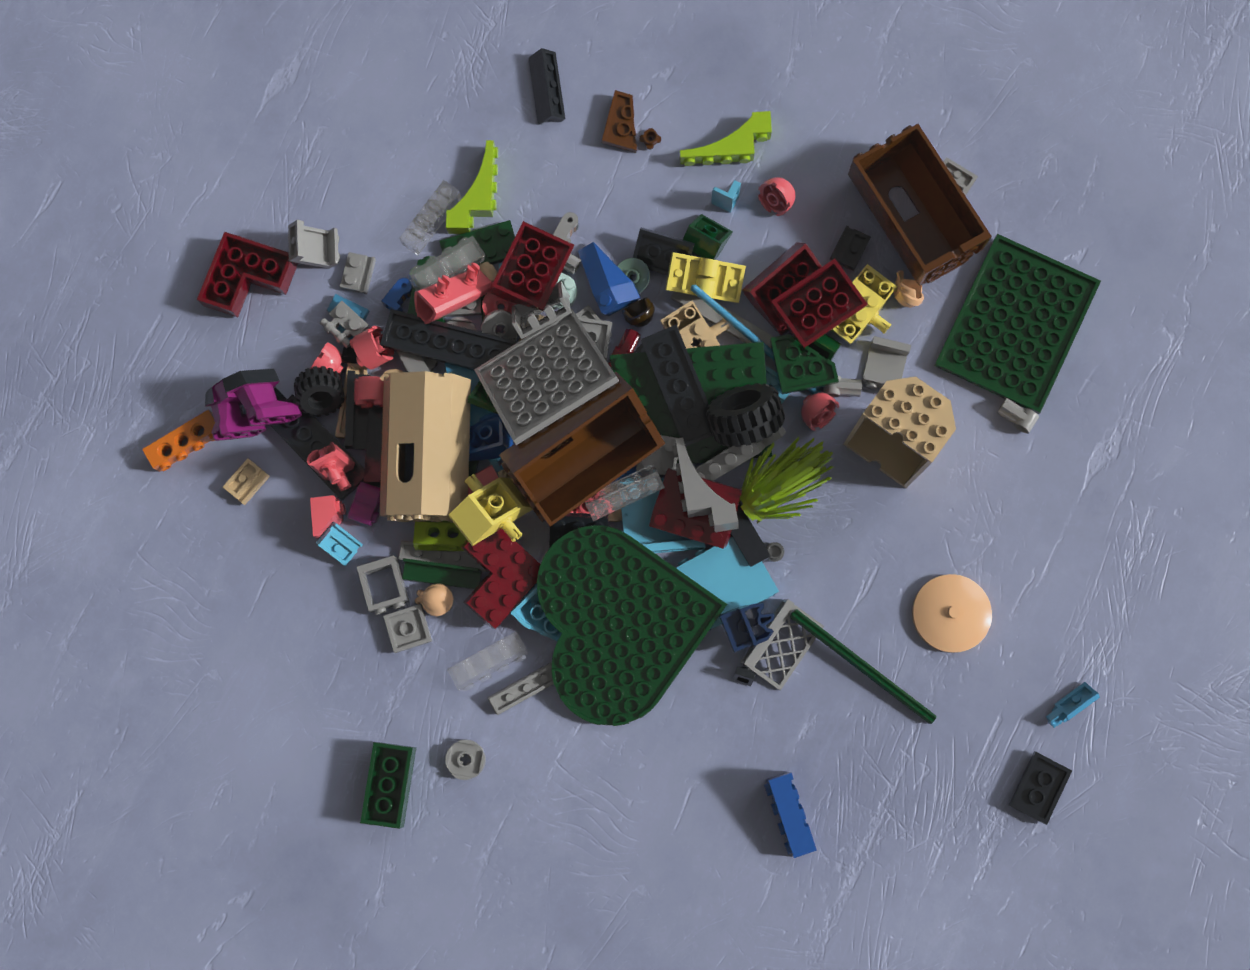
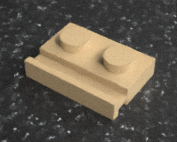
[223,458,270,505]

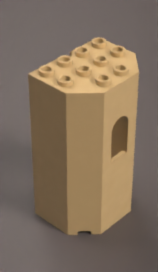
[380,371,471,522]
[843,376,956,488]

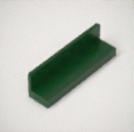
[402,558,482,589]

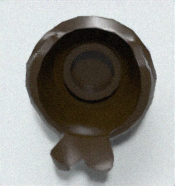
[622,297,655,327]

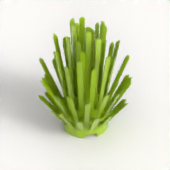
[740,437,834,523]

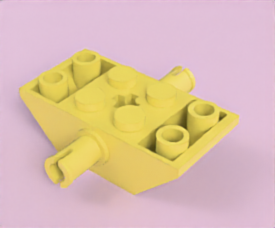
[832,264,897,345]
[449,474,532,546]

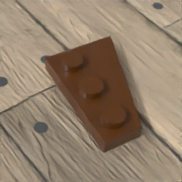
[601,90,637,153]

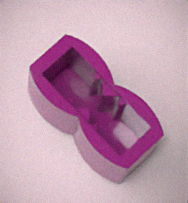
[347,482,380,527]

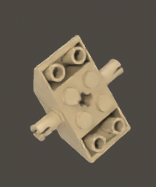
[660,300,730,348]

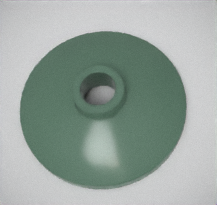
[618,258,650,293]

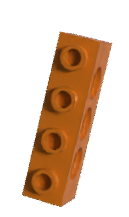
[142,410,215,472]

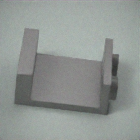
[862,336,911,389]

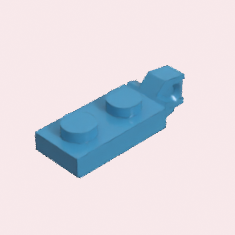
[1046,682,1100,728]

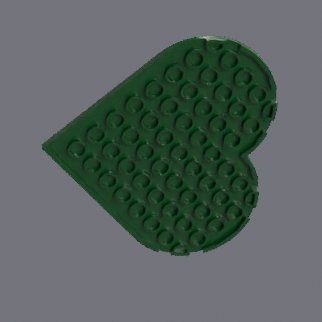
[537,525,727,726]

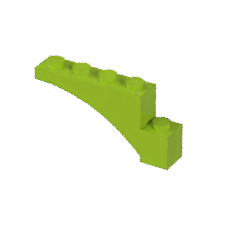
[680,111,772,166]
[446,140,498,234]

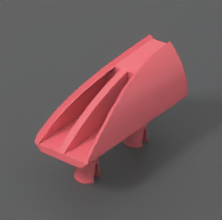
[414,263,492,324]
[307,442,355,491]

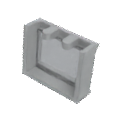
[512,281,572,339]

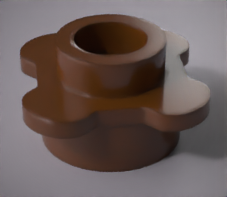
[639,128,661,150]

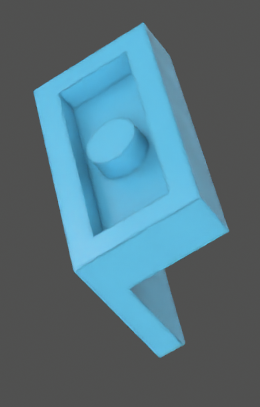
[711,180,741,213]

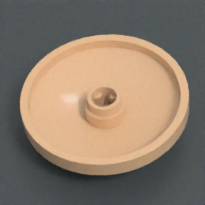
[912,574,992,653]

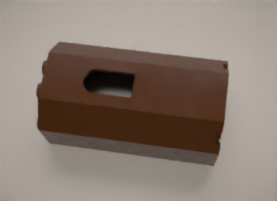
[848,124,992,286]
[499,372,665,526]

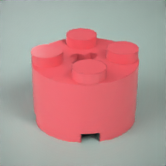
[350,326,394,370]
[354,376,384,408]

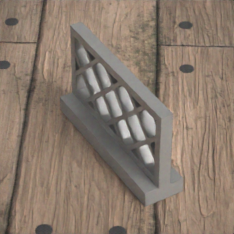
[740,599,824,691]

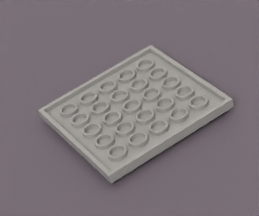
[474,309,619,445]

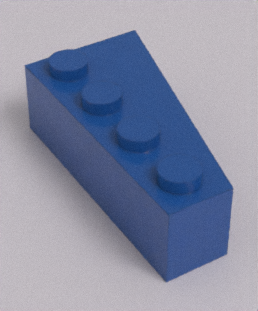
[764,772,817,858]

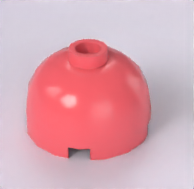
[758,177,796,216]
[310,342,344,375]
[801,392,839,431]

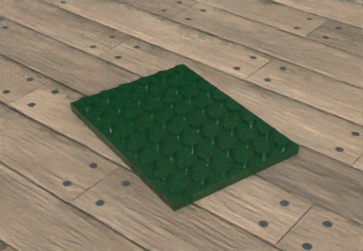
[934,234,1101,414]
[610,342,772,464]

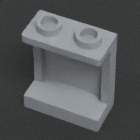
[288,220,340,269]

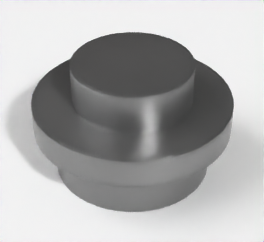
[766,542,784,562]

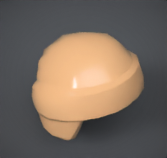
[893,270,924,308]
[415,583,454,617]

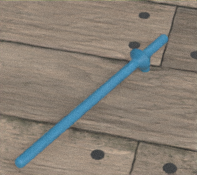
[690,284,821,394]

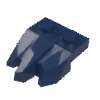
[719,603,774,652]

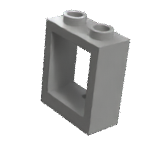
[357,555,410,615]

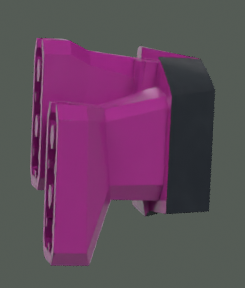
[205,369,302,441]

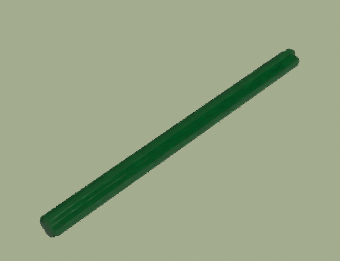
[790,609,937,724]

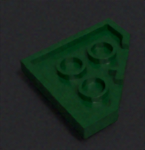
[770,334,839,394]

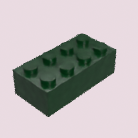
[360,742,417,829]

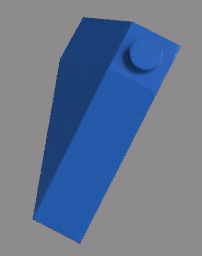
[578,242,641,316]

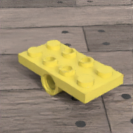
[665,252,746,303]

